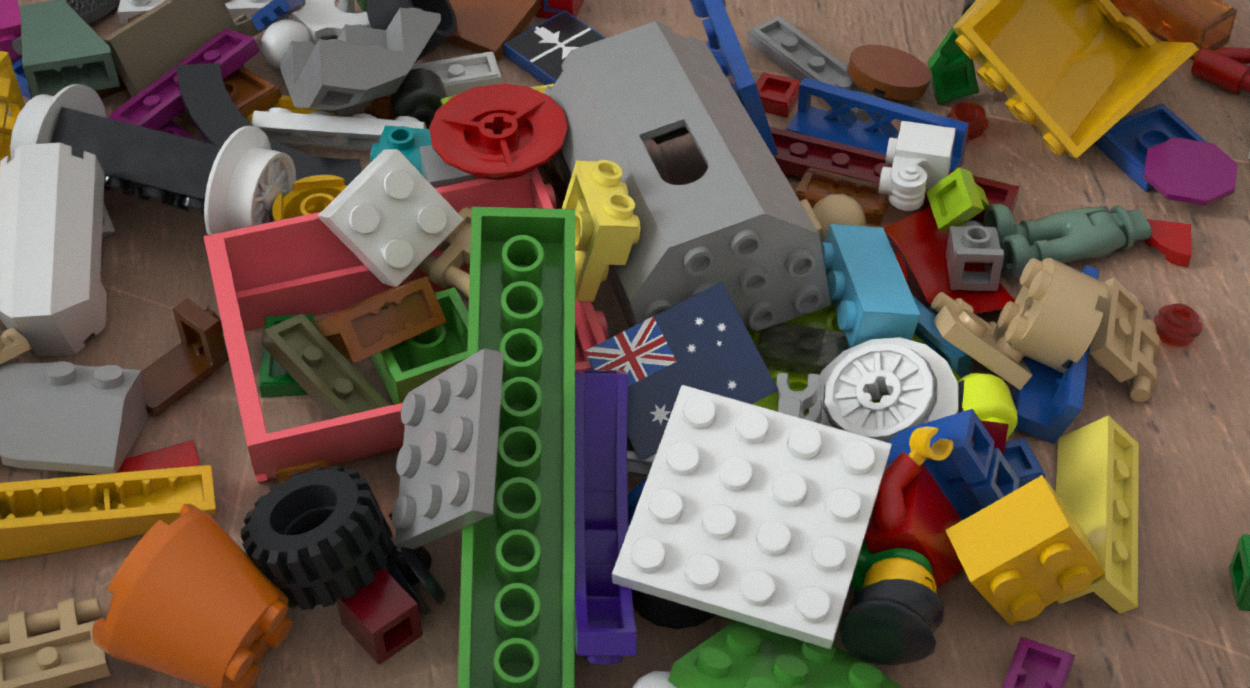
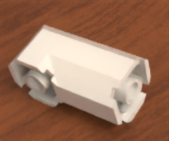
[0,143,107,357]

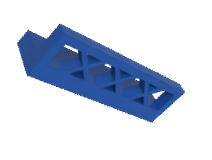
[786,77,969,171]
[1012,265,1099,444]

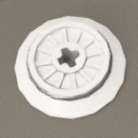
[809,337,959,443]

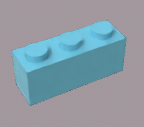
[821,224,920,348]

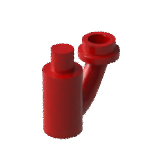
[1191,47,1250,95]

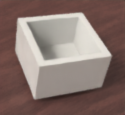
[317,149,464,287]

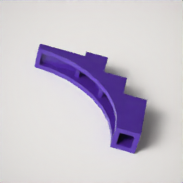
[575,370,637,665]

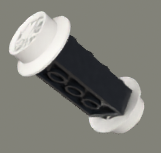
[10,84,296,235]

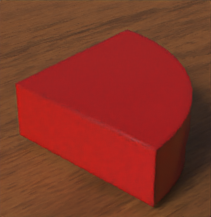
[1144,219,1191,267]

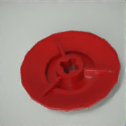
[429,84,568,180]

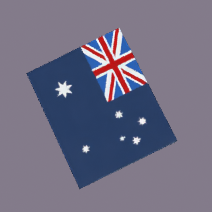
[585,281,778,461]

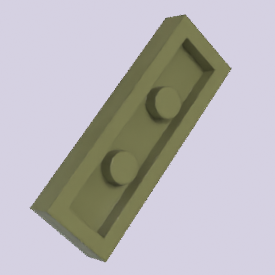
[261,313,390,419]

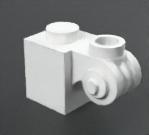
[879,121,956,211]

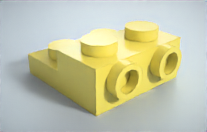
[562,160,641,302]

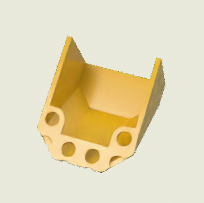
[952,0,1198,159]

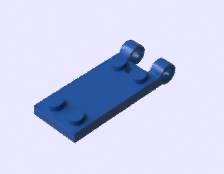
[690,0,778,156]

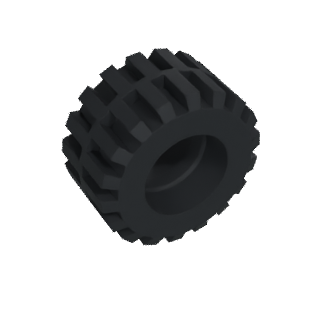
[241,466,393,610]

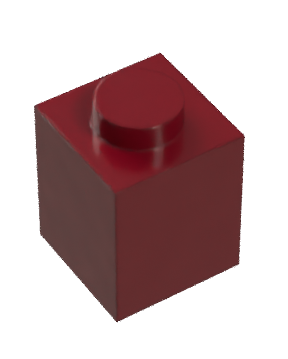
[336,568,423,665]

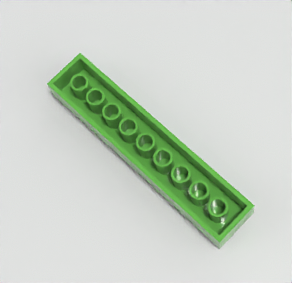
[458,207,575,688]

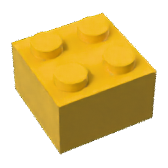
[945,475,1106,626]

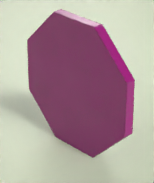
[1143,137,1237,206]

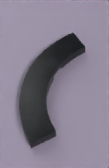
[176,63,361,186]

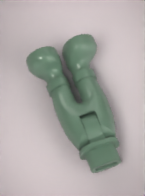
[983,203,1151,279]

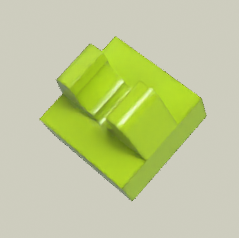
[926,167,989,233]

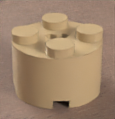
[997,258,1108,373]

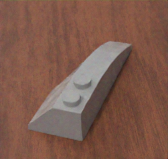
[0,361,148,474]

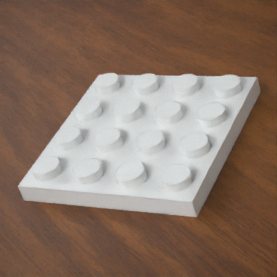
[612,385,892,649]

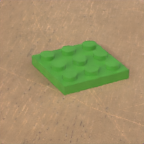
[668,620,901,688]

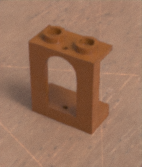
[312,276,447,363]

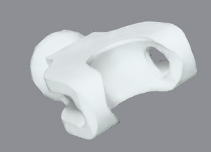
[261,0,372,69]

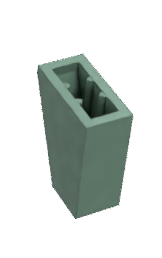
[20,0,120,98]

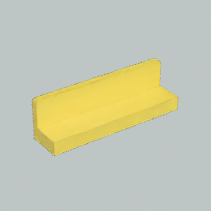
[1056,415,1139,614]

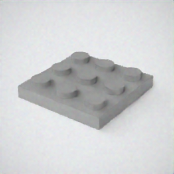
[392,348,504,549]

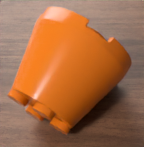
[92,504,294,688]

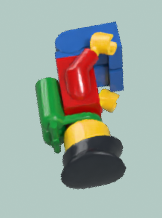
[840,409,1020,665]

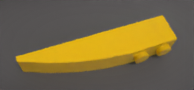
[0,465,216,560]

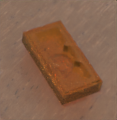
[795,167,890,226]

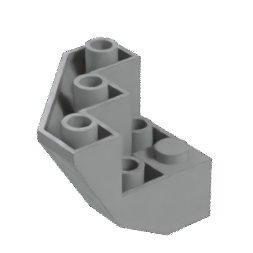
[280,7,441,112]

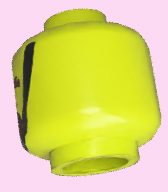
[957,373,1018,441]

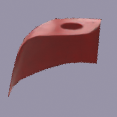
[883,206,1015,316]

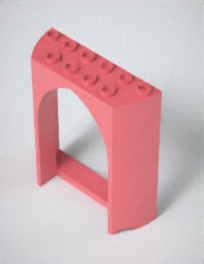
[203,167,608,483]

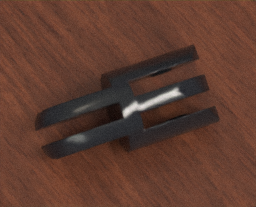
[384,513,446,615]

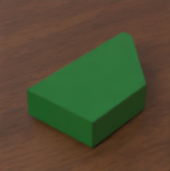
[928,20,979,104]

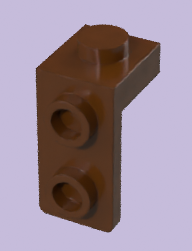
[142,298,229,414]

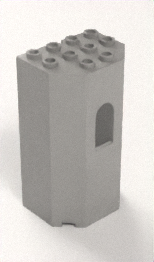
[544,21,831,333]

